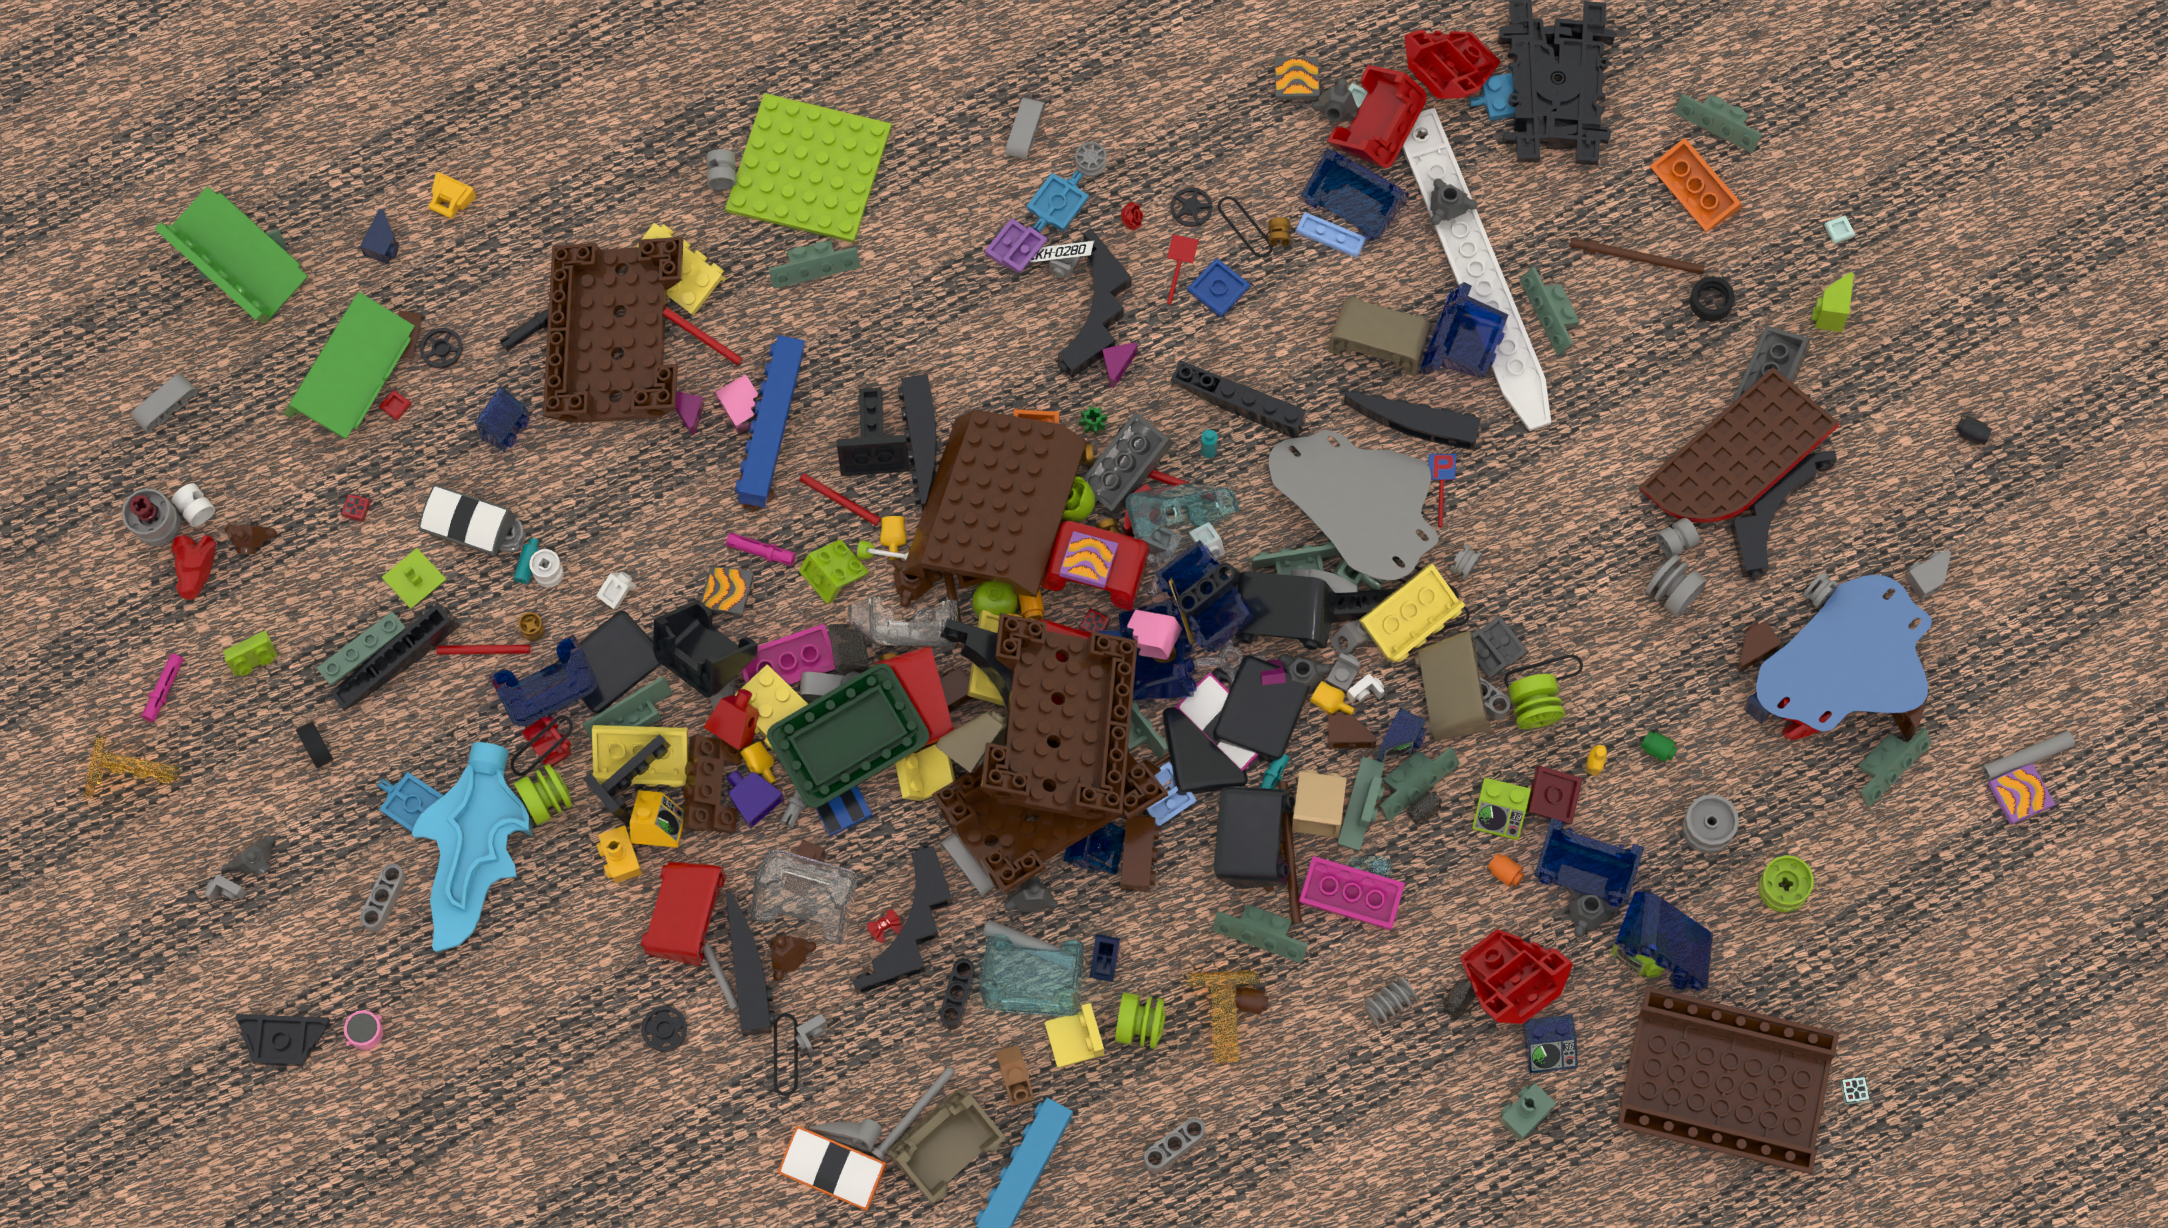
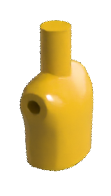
[880,516,906,560]
[1310,681,1355,715]
[740,741,776,784]
[1586,745,1607,776]

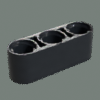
[1177,563,1241,617]
[940,958,975,1030]

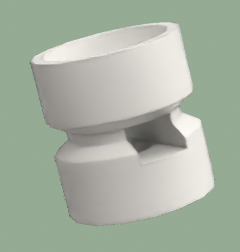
[171,483,215,527]
[530,549,564,588]

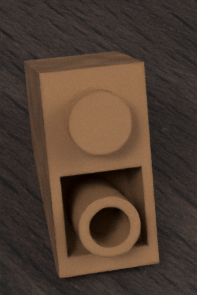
[995,1045,1035,1106]

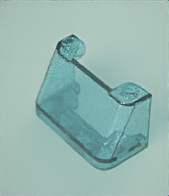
[979,935,1084,1016]

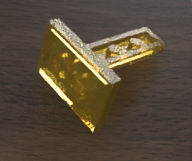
[83,735,179,799]
[1185,970,1260,1063]

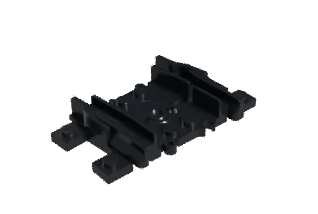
[1497,0,1615,166]

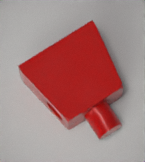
[704,689,759,750]

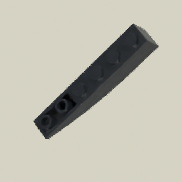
[1171,360,1306,438]
[898,374,937,511]
[1344,390,1481,451]

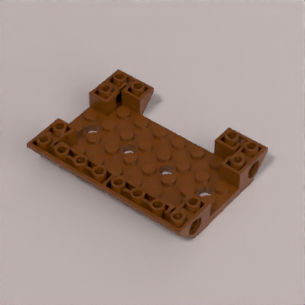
[543,237,684,423]
[981,613,1138,820]
[932,739,1168,893]

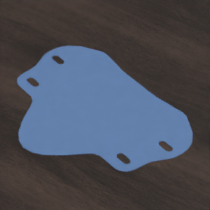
[1756,575,1932,732]

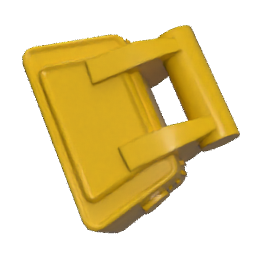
[428,172,477,219]

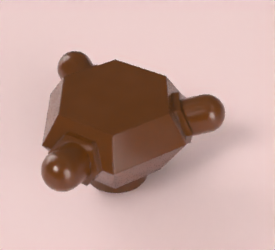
[225,524,277,554]
[892,558,943,608]
[770,935,816,981]

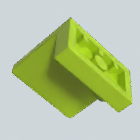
[799,540,869,604]
[223,630,278,676]

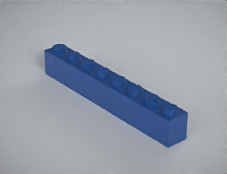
[735,335,805,508]

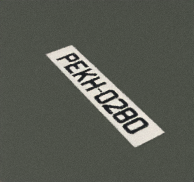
[1029,241,1094,263]

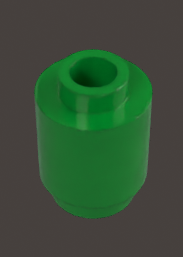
[1640,731,1678,763]

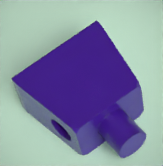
[727,770,784,829]

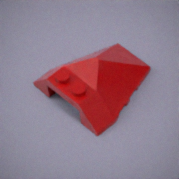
[1404,30,1501,99]
[1460,929,1573,1024]

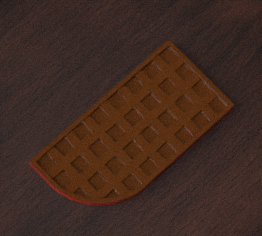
[1639,367,1839,523]

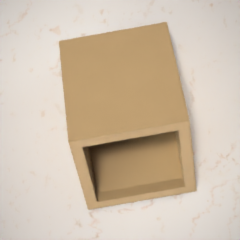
[1292,770,1347,838]

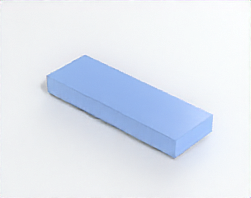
[1295,212,1366,258]

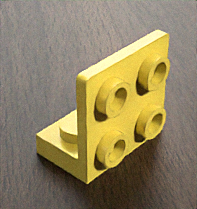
[895,744,955,801]
[1045,1003,1104,1068]

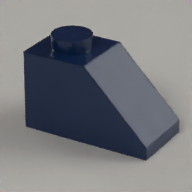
[360,209,398,264]

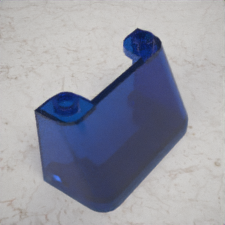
[1301,148,1410,241]
[488,634,597,726]
[1534,818,1644,907]

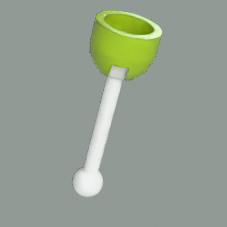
[857,540,909,560]

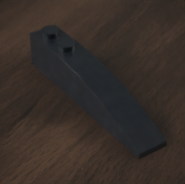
[1332,588,1398,623]
[330,603,461,711]
[726,891,776,1036]

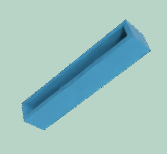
[975,1098,1073,1228]

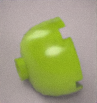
[1062,476,1096,523]
[972,581,1018,618]

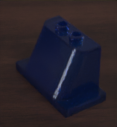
[1418,282,1509,379]

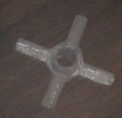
[1147,533,1198,597]
[1195,626,1266,690]

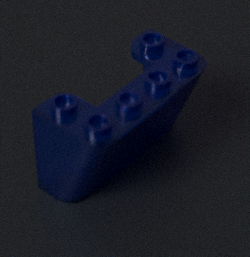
[1155,540,1255,653]
[1119,600,1197,701]
[1615,892,1713,991]

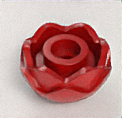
[1121,202,1143,230]

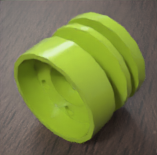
[1507,674,1565,729]
[513,764,573,826]
[1758,855,1814,913]
[1115,992,1166,1049]

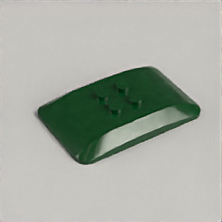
[767,663,929,808]

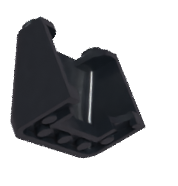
[1235,572,1338,650]
[653,600,758,698]
[1214,787,1295,889]

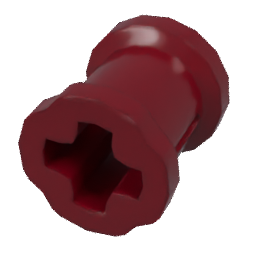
[130,495,157,522]

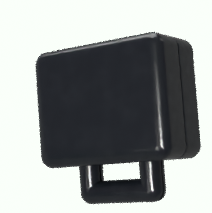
[554,611,661,714]
[1212,655,1310,763]
[1162,707,1248,795]

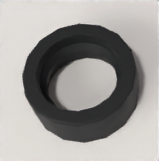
[1689,276,1735,322]
[296,721,333,769]

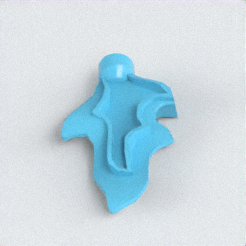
[412,742,533,952]

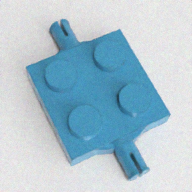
[1469,73,1515,121]
[1027,170,1089,233]
[378,772,443,833]

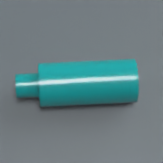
[1201,430,1218,458]
[513,538,540,585]

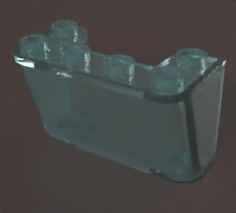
[1126,483,1240,539]

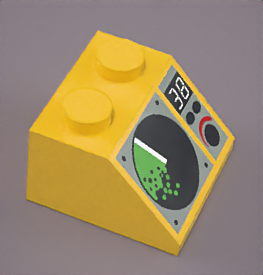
[630,790,684,848]

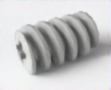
[1364,977,1418,1027]

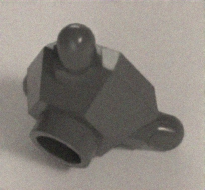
[1312,79,1358,121]
[1430,178,1478,225]
[1279,654,1331,694]
[227,835,274,877]
[1004,876,1058,912]
[1568,885,1620,938]

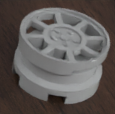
[1075,142,1107,177]
[499,519,526,553]
[1449,544,1482,581]
[1803,571,1839,608]

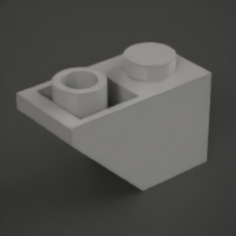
[1906,549,1951,601]

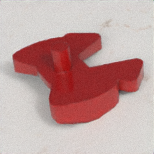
[867,909,903,943]

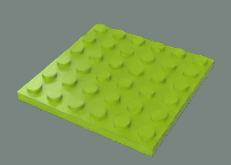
[725,93,892,243]

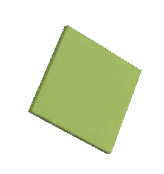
[381,548,447,609]

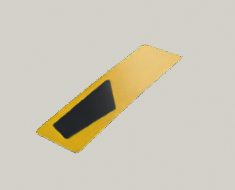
[1169,578,1193,645]

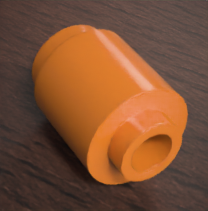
[1488,853,1524,887]

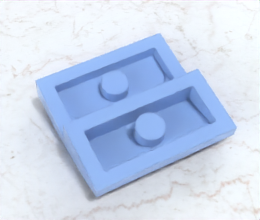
[1145,762,1197,825]

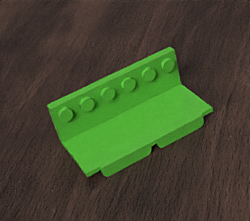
[155,186,309,324]
[283,292,415,440]

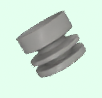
[122,488,182,546]
[1645,554,1708,617]

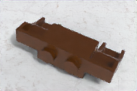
[682,735,742,834]

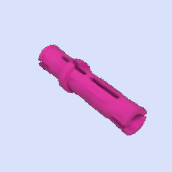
[726,532,796,567]
[141,654,184,722]

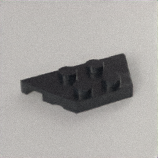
[236,1014,330,1066]

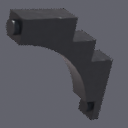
[1057,228,1132,378]
[1731,450,1837,580]
[940,619,1012,710]
[853,845,953,995]

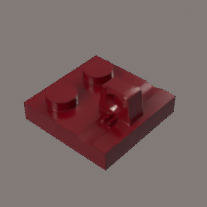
[1526,766,1583,824]

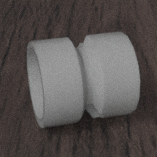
[706,149,736,190]
[1656,518,1700,559]

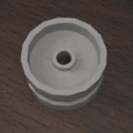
[1682,794,1739,854]

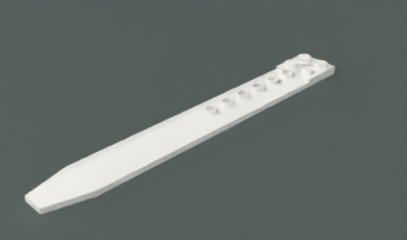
[1402,108,1551,431]

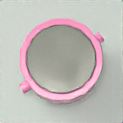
[344,1010,383,1050]

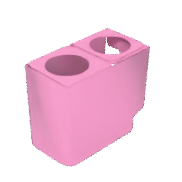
[715,374,758,434]
[1127,610,1182,660]

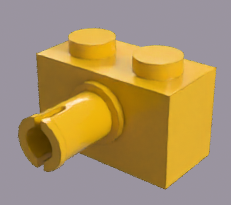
[596,825,642,884]

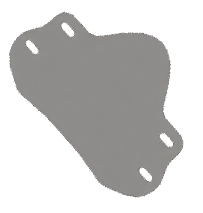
[1268,430,1439,581]

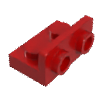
[522,712,571,767]

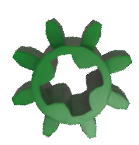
[1079,405,1107,435]

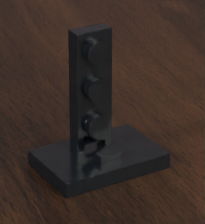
[837,387,910,476]
[583,734,671,827]

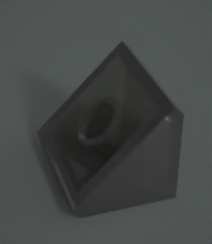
[828,624,870,675]

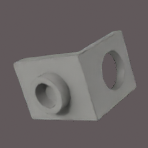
[1330,620,1372,655]

